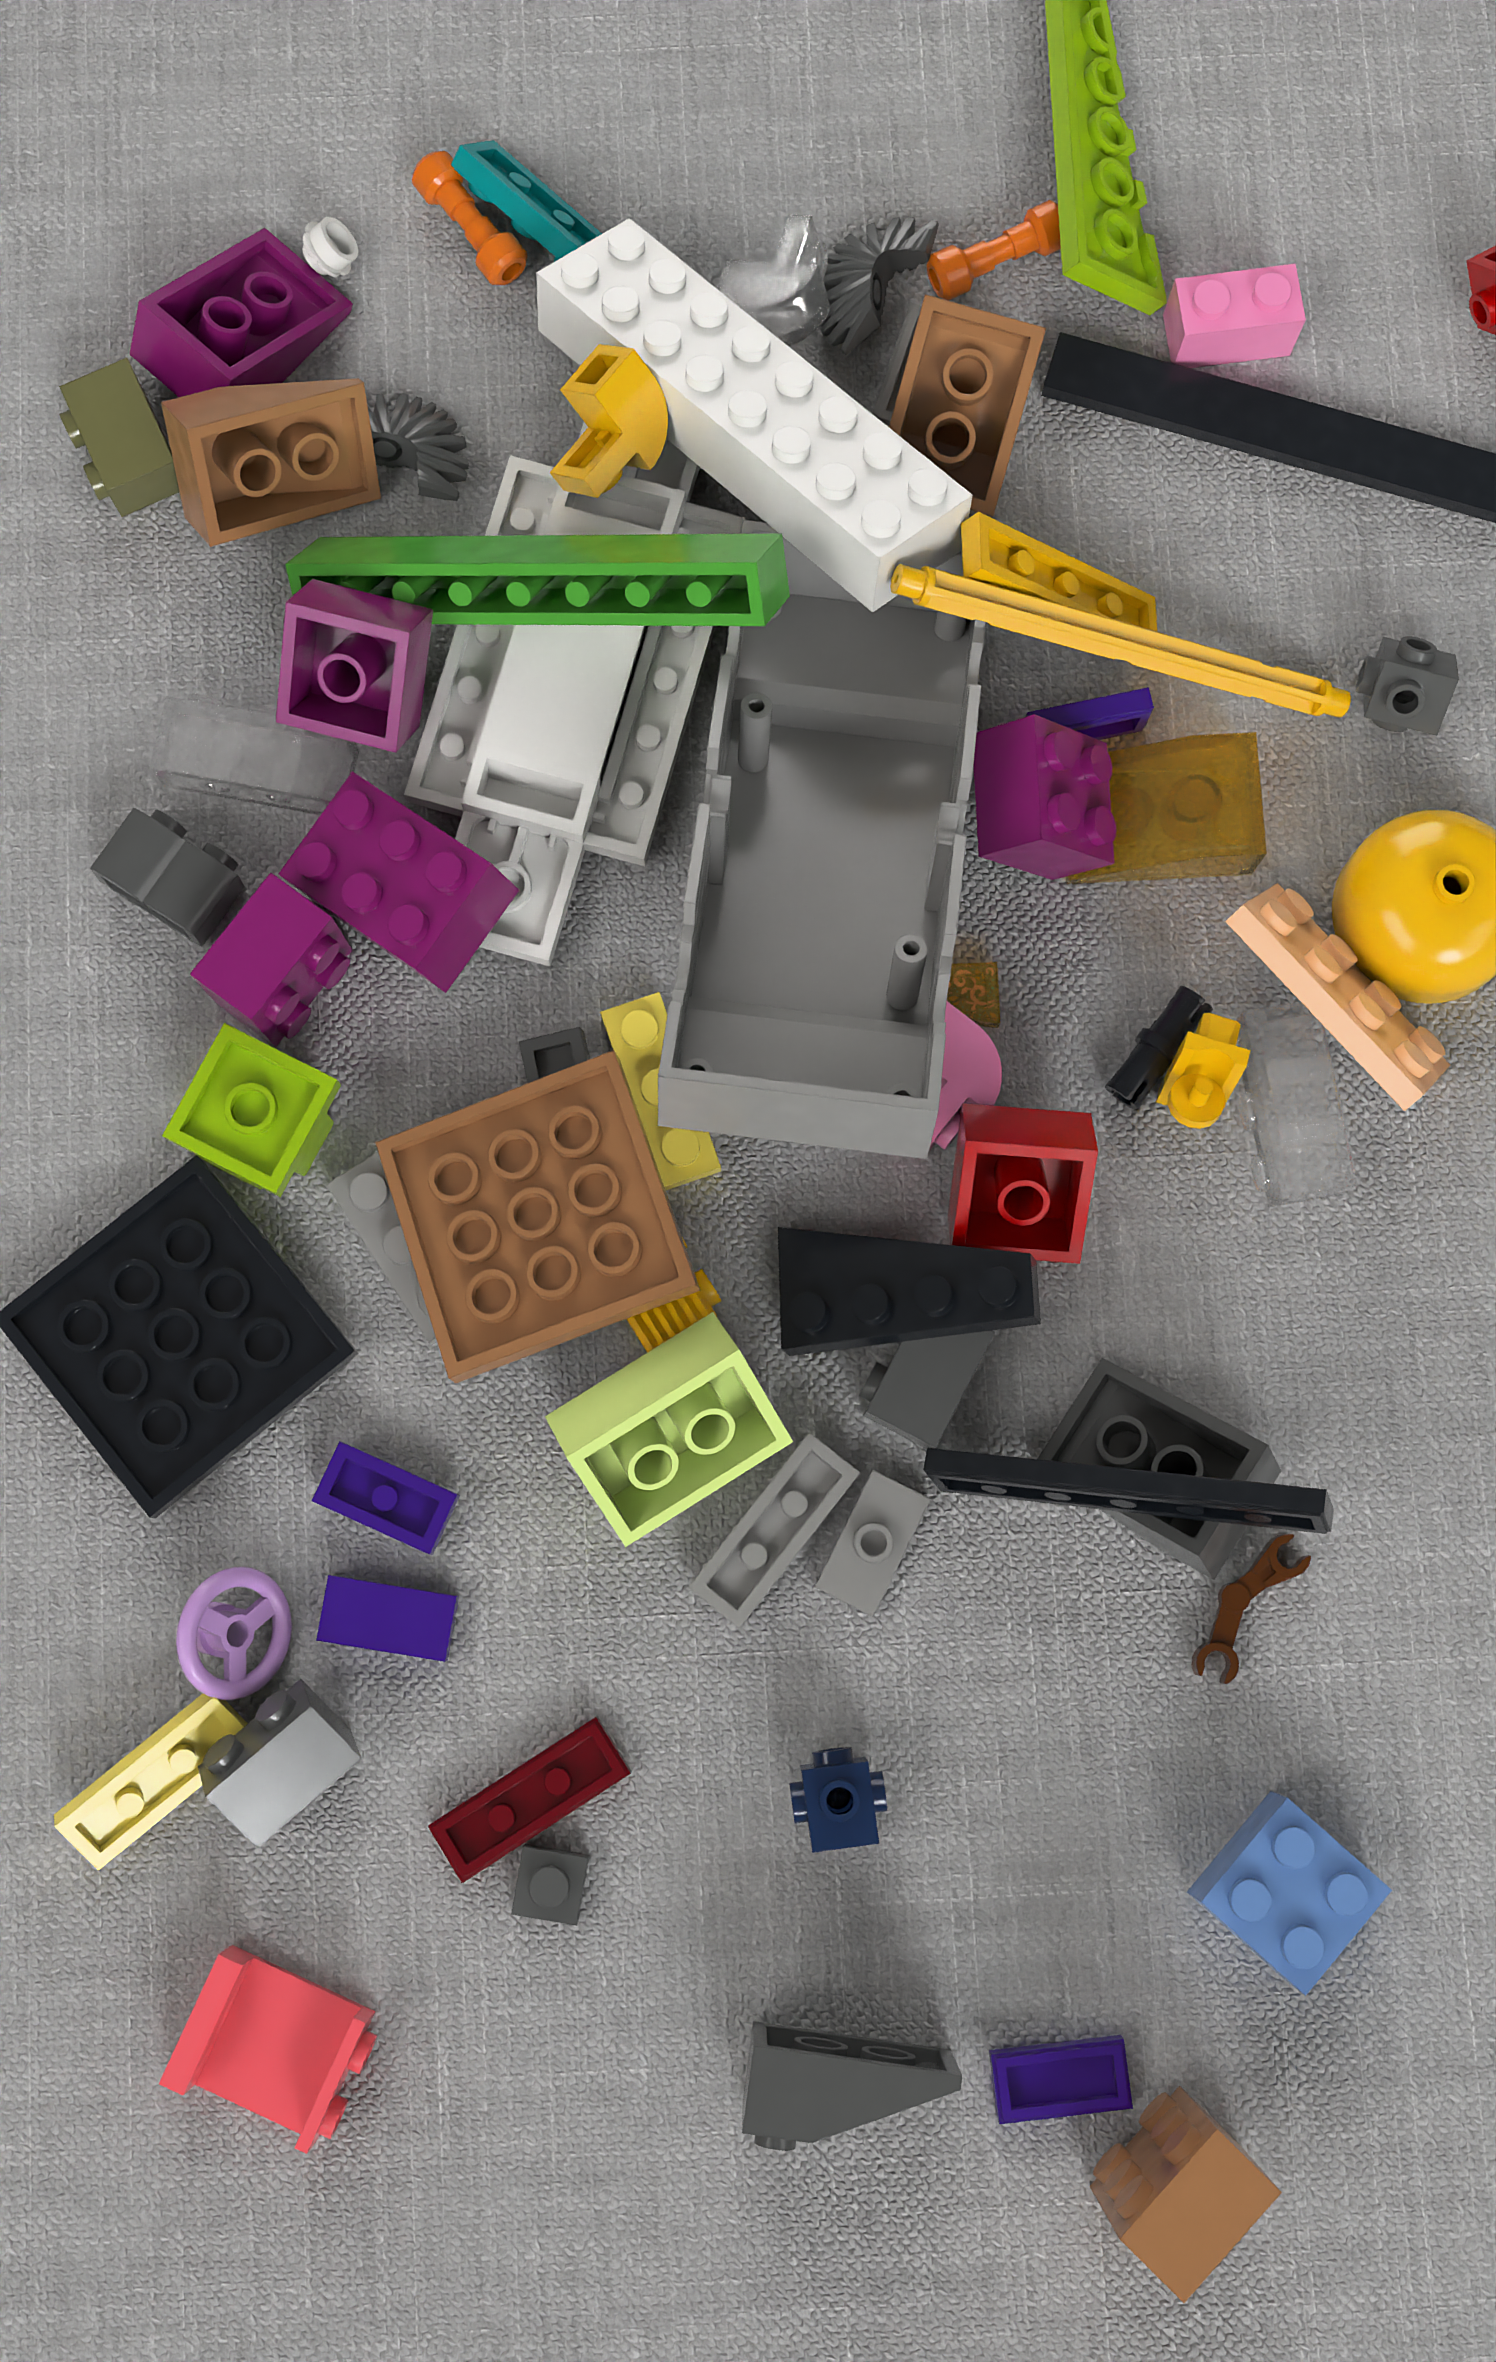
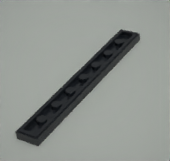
[1041,332,1496,523]

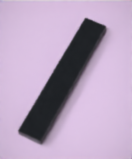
[923,1448,1334,1534]

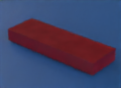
[428,1716,632,1883]

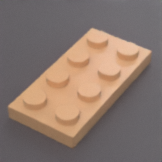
[1225,883,1451,1111]

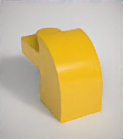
[550,344,668,498]

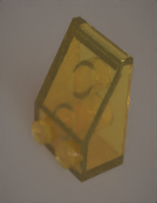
[1066,732,1267,884]

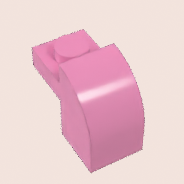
[929,1001,1002,1151]

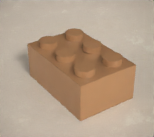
[1089,2086,1282,2303]

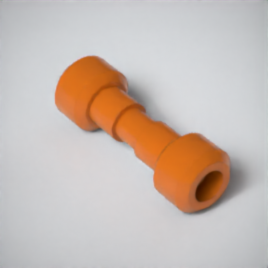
[412,151,528,285]
[927,200,1061,301]

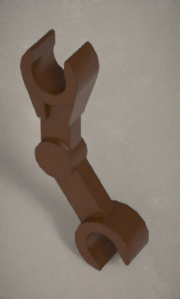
[1191,1534,1311,1684]

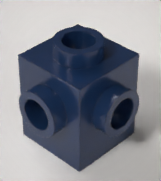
[789,1747,887,1853]

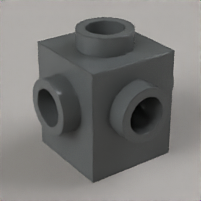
[1356,636,1459,736]

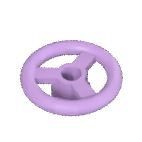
[176,1567,292,1700]

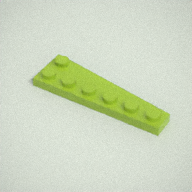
[1045,0,1167,315]

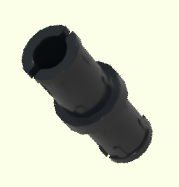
[1105,986,1213,1110]

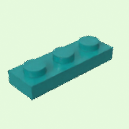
[451,140,602,261]

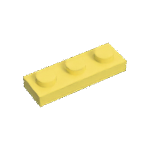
[600,992,721,1190]
[54,1693,248,1871]

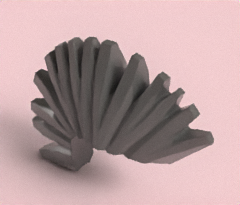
[812,217,939,355]
[367,394,469,501]

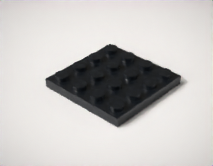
[0,1155,359,1518]

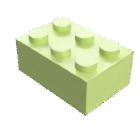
[545,1312,793,1547]

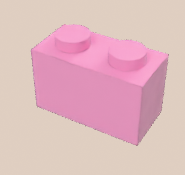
[1163,264,1306,368]

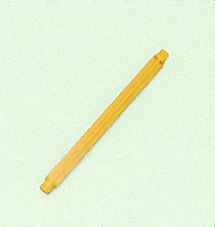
[890,564,1351,718]

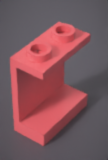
[159,1945,378,2154]

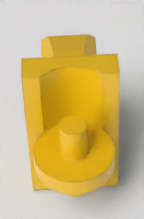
[1156,1013,1251,1129]

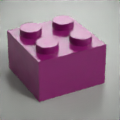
[276,579,433,753]
[973,714,1116,880]
[190,872,352,1048]

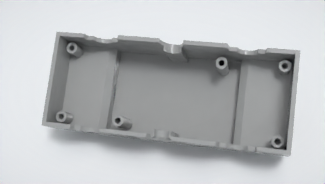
[658,520,986,1159]

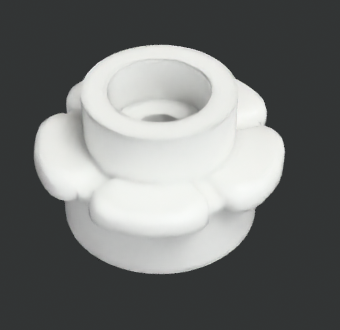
[302,217,358,277]

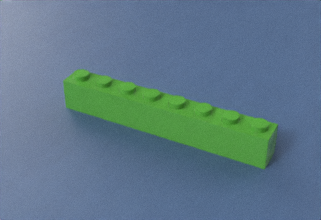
[285,533,790,626]

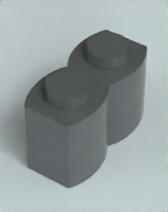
[90,808,245,947]

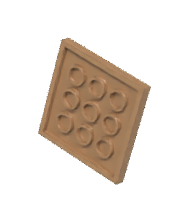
[375,1050,701,1383]

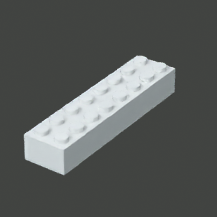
[536,218,973,612]

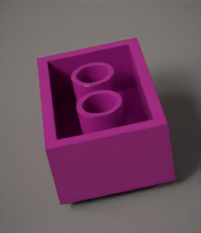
[278,771,519,993]

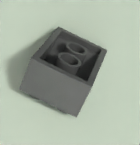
[1037,1358,1281,1580]
[742,2021,962,2151]

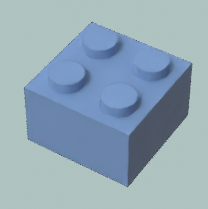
[1187,1791,1392,1996]

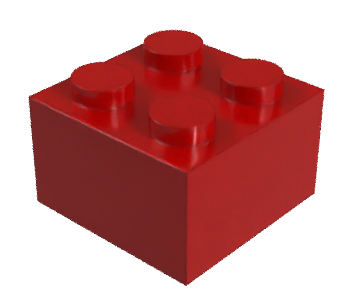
[948,1103,1098,1264]

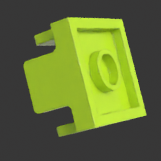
[162,1023,341,1197]

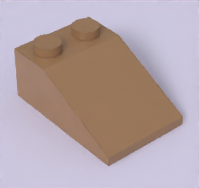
[889,294,1046,518]
[161,378,381,547]

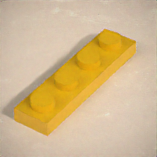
[961,512,1158,632]

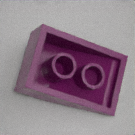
[129,228,353,397]

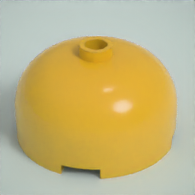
[1332,810,1496,1004]

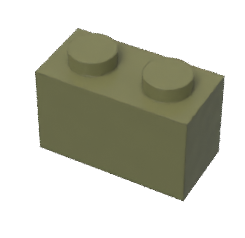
[59,357,179,517]

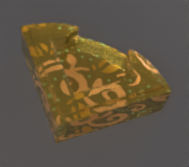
[947,962,1001,1028]

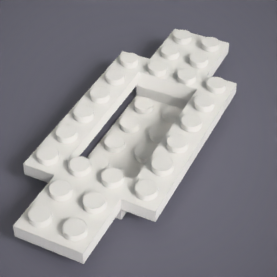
[404,422,745,966]

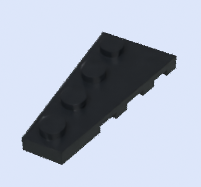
[778,1227,1041,1356]

